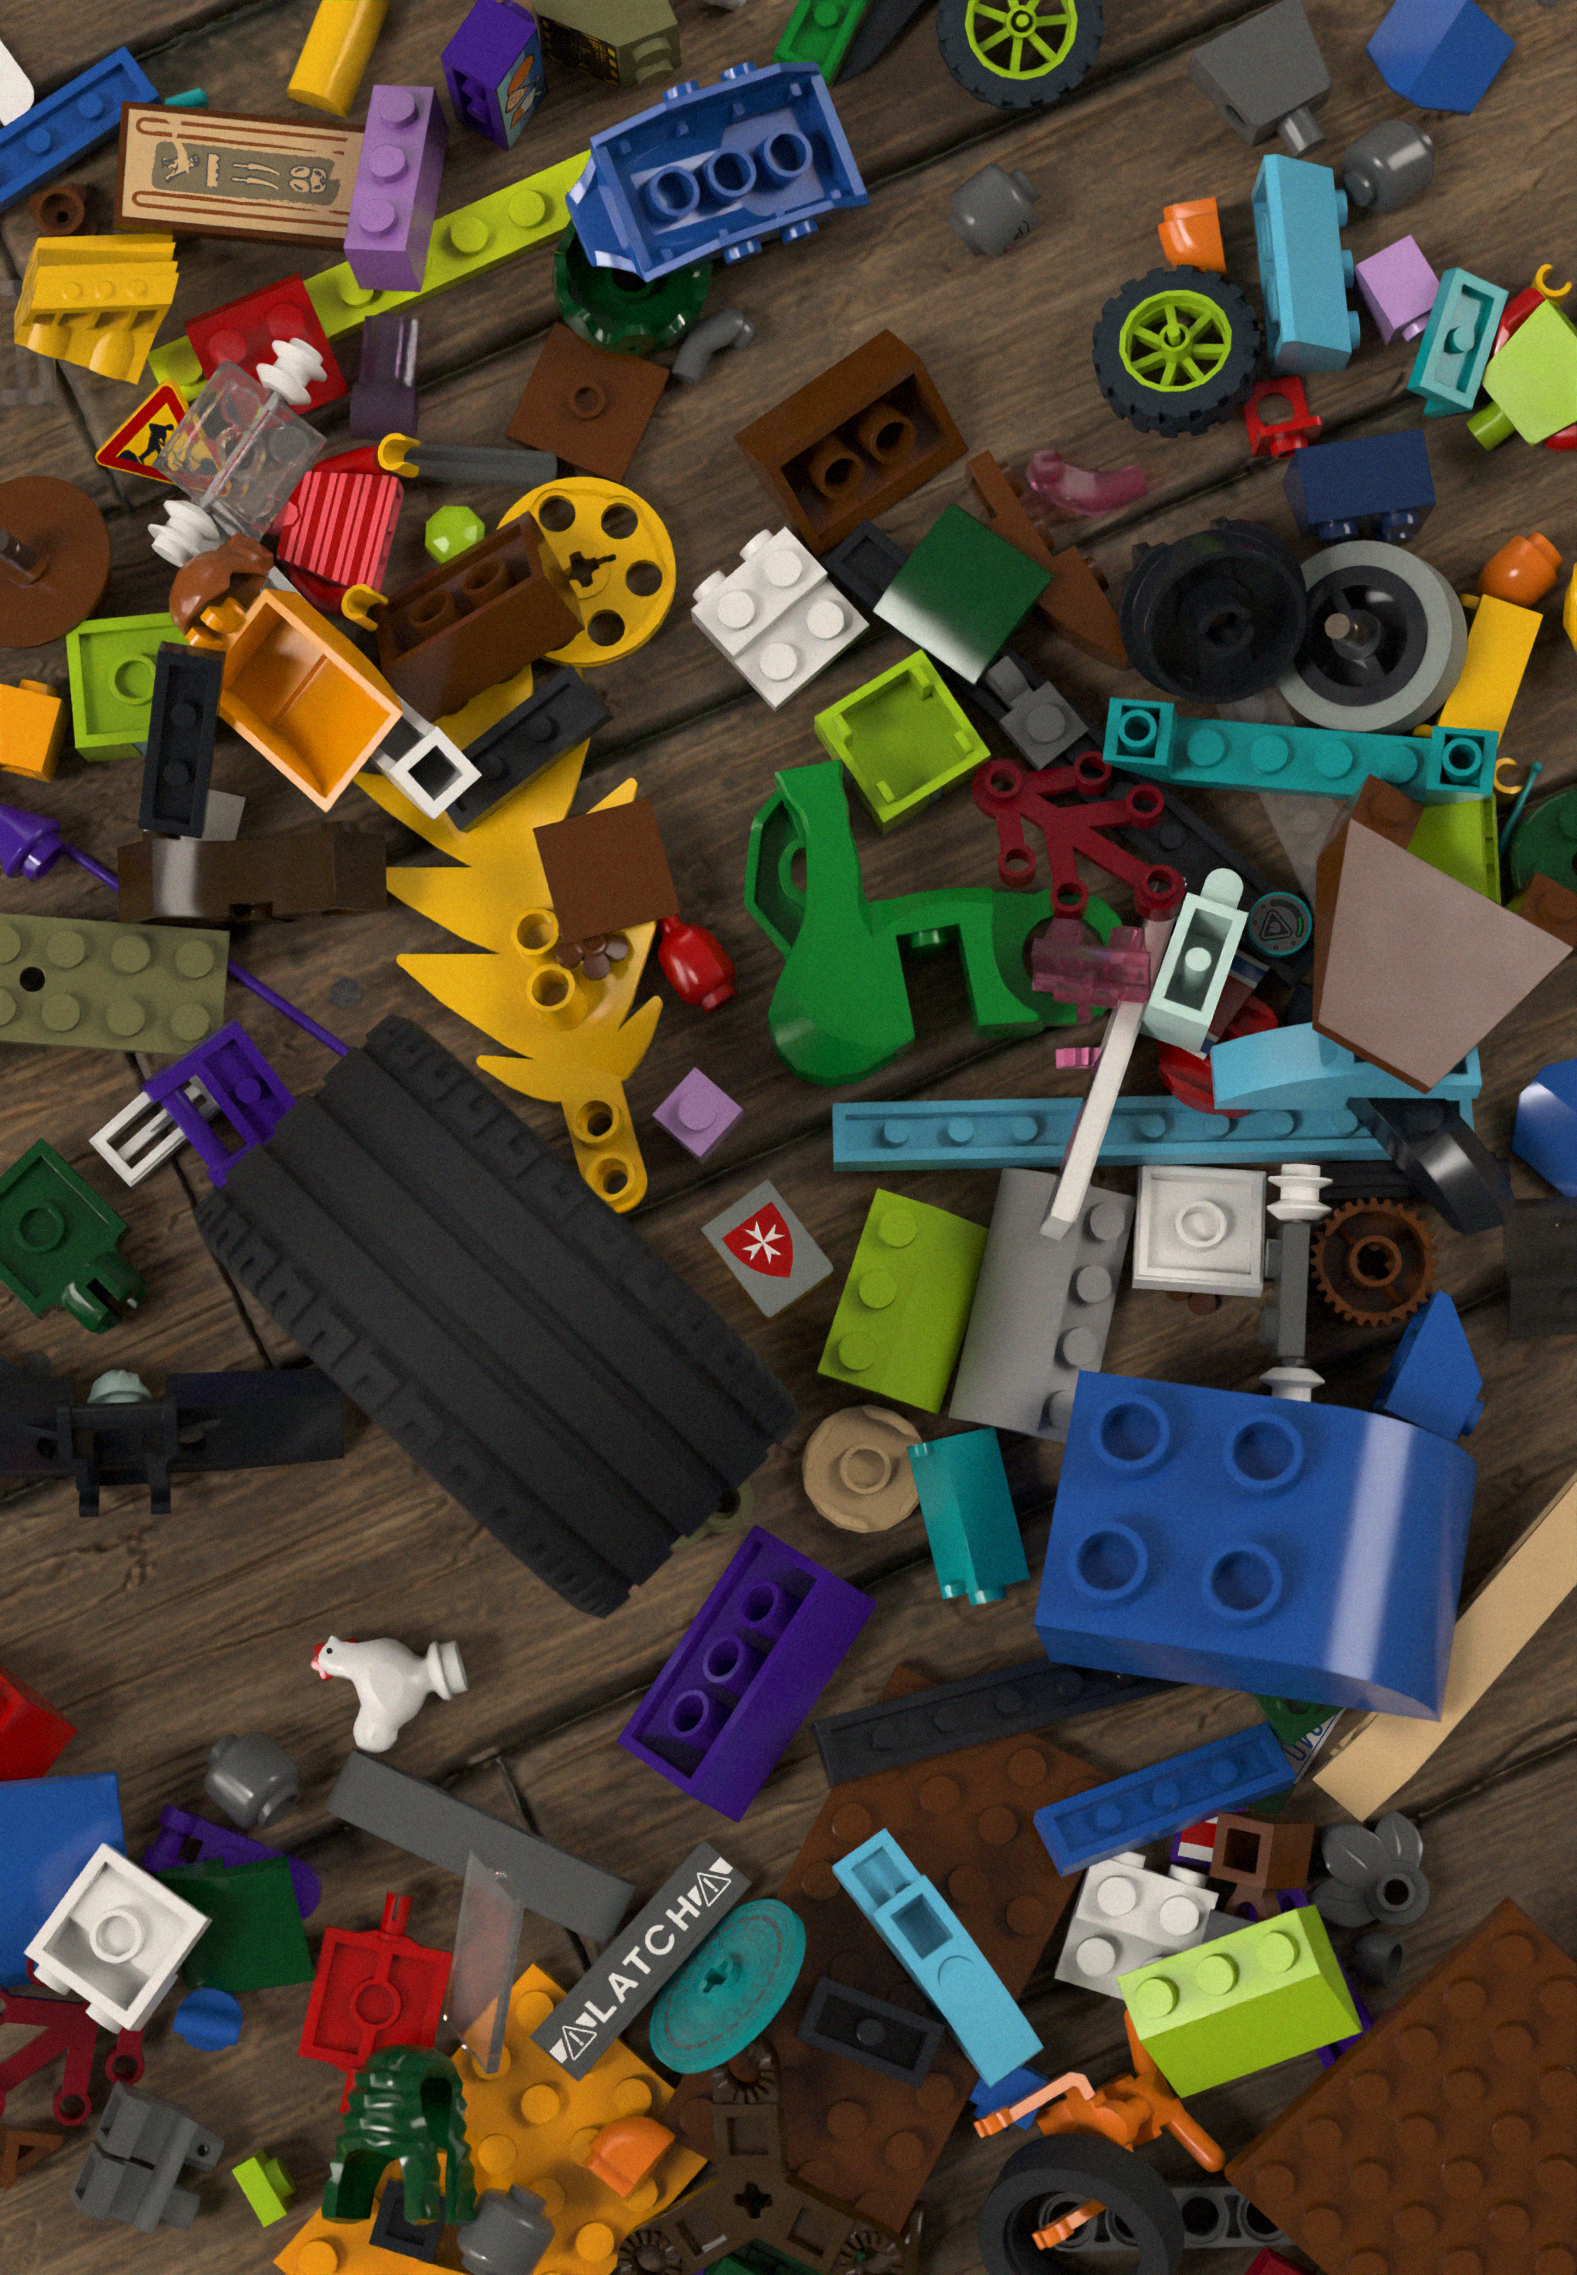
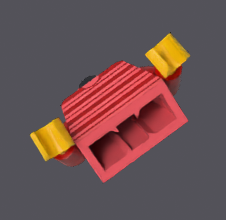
[248,433,421,632]

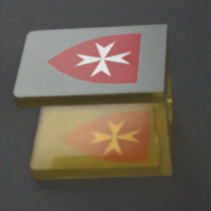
[701,1179,833,1322]

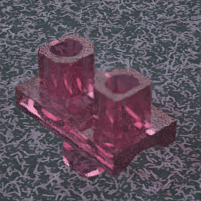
[1031,918,1151,1024]

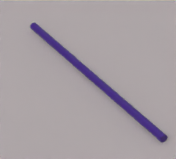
[64,843,351,1057]

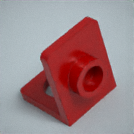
[1241,375,1323,460]

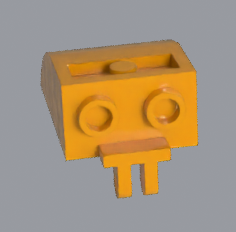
[185,588,403,813]

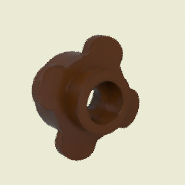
[27,183,98,238]

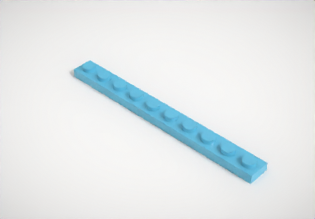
[832,1096,1474,1172]

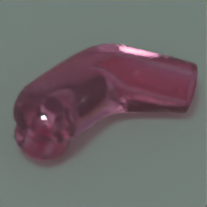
[1026,449,1148,516]

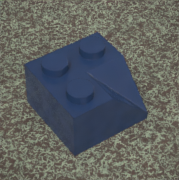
[1282,429,1436,546]

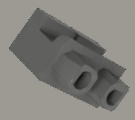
[69,2079,224,2235]

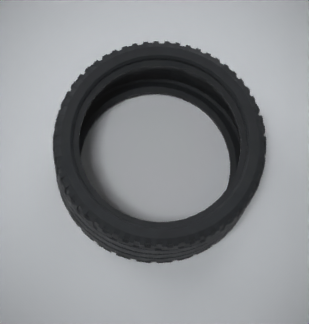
[192,1014,801,1619]

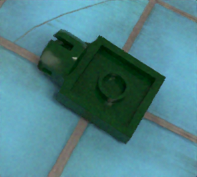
[0,1138,147,1335]

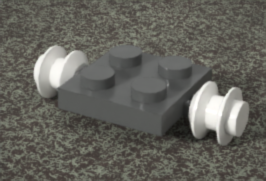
[1258,1164,1333,1402]

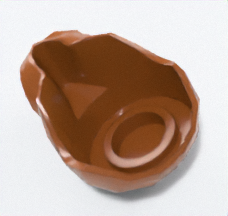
[169,532,274,636]

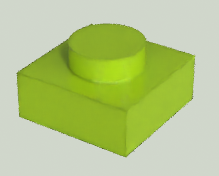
[232,2148,296,2228]

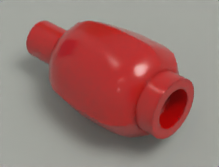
[656,915,739,1015]

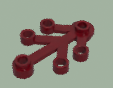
[971,751,1185,922]
[0,1956,145,2127]

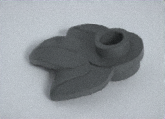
[1309,1809,1431,1929]

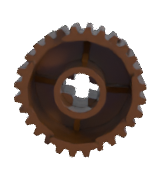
[1308,1197,1439,1330]

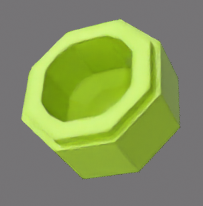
[425,506,486,565]

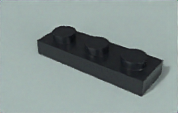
[138,641,226,839]
[445,664,614,833]

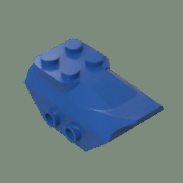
[565,61,871,283]

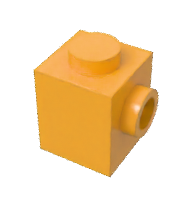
[0,679,72,783]

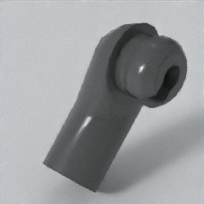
[671,307,756,386]

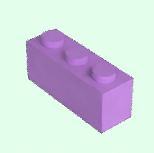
[343,85,449,292]

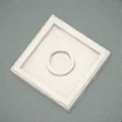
[1132,1164,1266,1297]

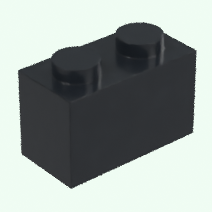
[794,1974,945,2089]

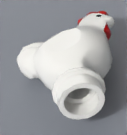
[311,1635,468,1754]

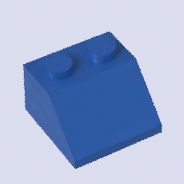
[1367,1290,1485,1443]

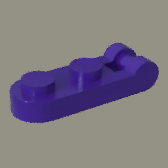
[139,1803,323,1920]

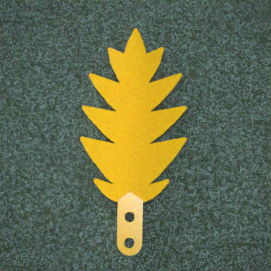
[353,663,663,1214]

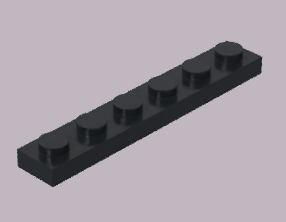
[811,1656,1197,1788]

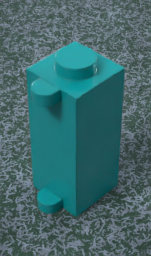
[907,1427,1030,1606]

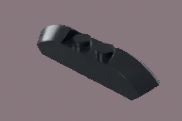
[1282,982,1516,1235]

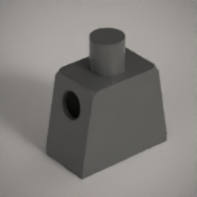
[1187,0,1333,159]

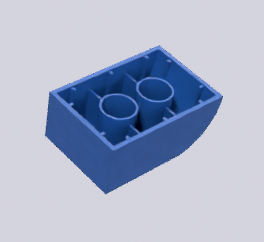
[1034,1370,1478,1722]

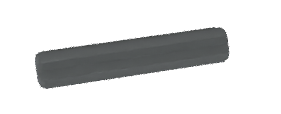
[374,441,558,488]

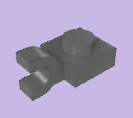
[983,656,1089,771]

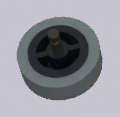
[1275,540,1467,736]

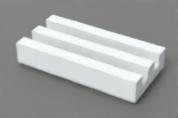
[89,1075,222,1189]

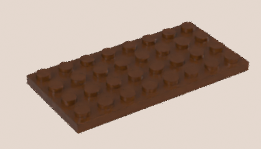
[659,1663,1116,2257]

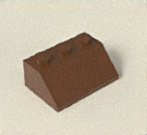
[733,328,969,558]
[371,510,585,724]

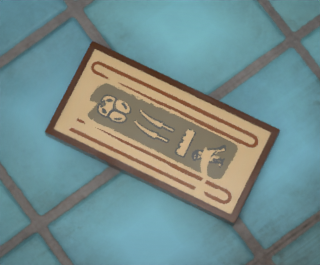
[113,101,366,253]

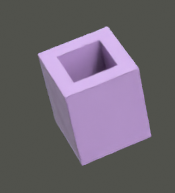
[1351,234,1440,347]
[652,1067,744,1164]

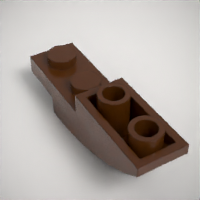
[964,450,1134,672]

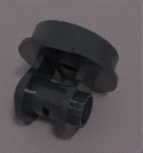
[1118,516,1307,705]

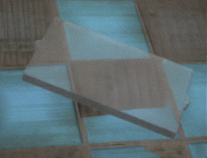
[443,1848,526,2074]

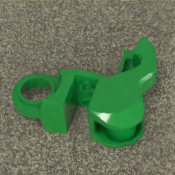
[744,760,1130,1088]

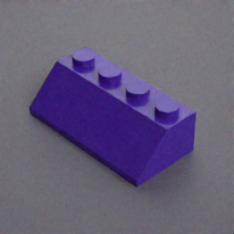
[616,1524,878,1823]

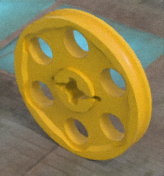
[496,477,677,668]

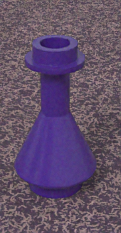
[0,802,67,882]

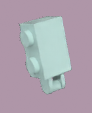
[1138,868,1249,1054]

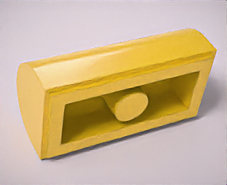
[286,0,390,119]

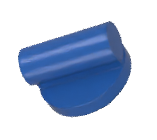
[172,1987,243,2051]

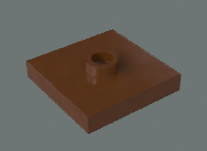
[505,322,671,486]

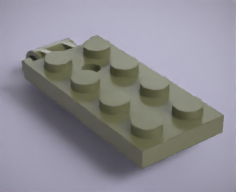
[0,913,230,1057]

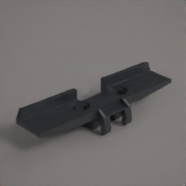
[0,1368,345,1518]

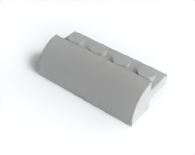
[948,1168,1137,1444]

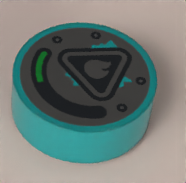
[1246,892,1312,958]

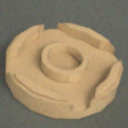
[801,1405,923,1533]

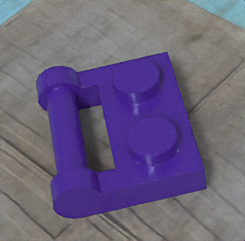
[141,1018,297,1188]

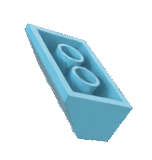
[1251,154,1360,377]

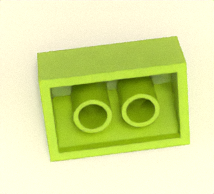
[817,1188,989,1415]
[1116,1904,1364,2099]

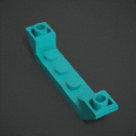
[1103,698,1499,808]

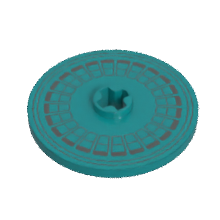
[650,1899,806,2074]

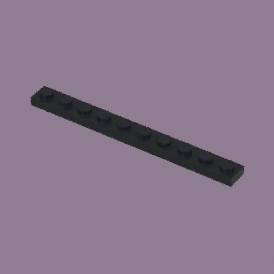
[823,518,1315,991]

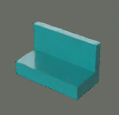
[1407,267,1509,419]

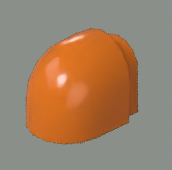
[1157,197,1228,279]
[1476,531,1564,610]
[582,2115,679,2203]

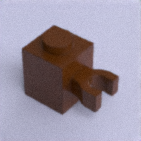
[1209,1810,1315,1922]

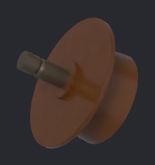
[0,476,112,649]

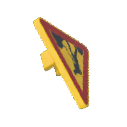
[95,378,230,497]

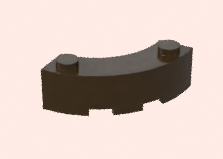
[117,821,387,926]

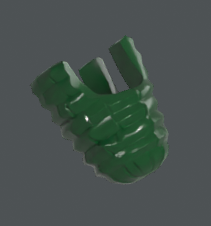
[321,2044,477,2226]

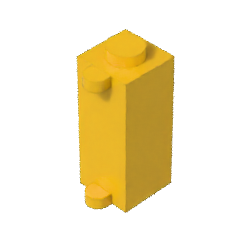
[1412,594,1543,749]

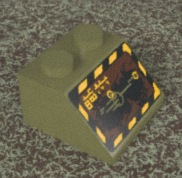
[531,0,682,90]

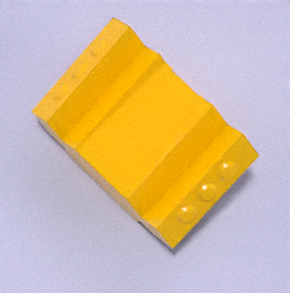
[14,234,179,385]

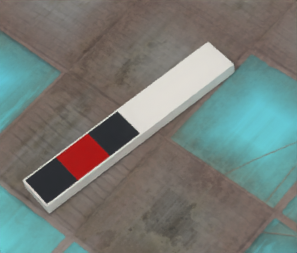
[1039,877,1187,1241]

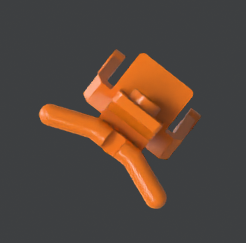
[973,2009,1226,2250]

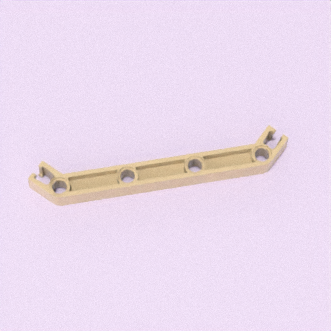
[1312,1470,1577,1823]

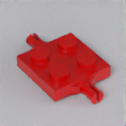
[297,1891,455,2114]

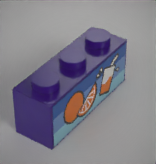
[440,0,548,152]

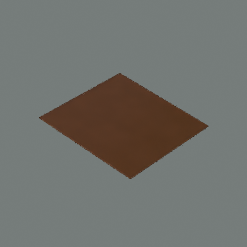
[533,797,681,945]

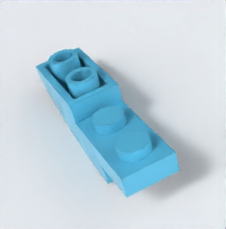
[1210,1022,1482,1110]
[832,1828,1044,2089]

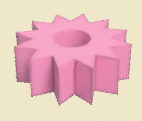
[1055,1047,1100,1070]

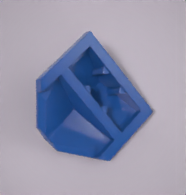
[1365,0,1516,116]
[1509,1058,1577,1207]

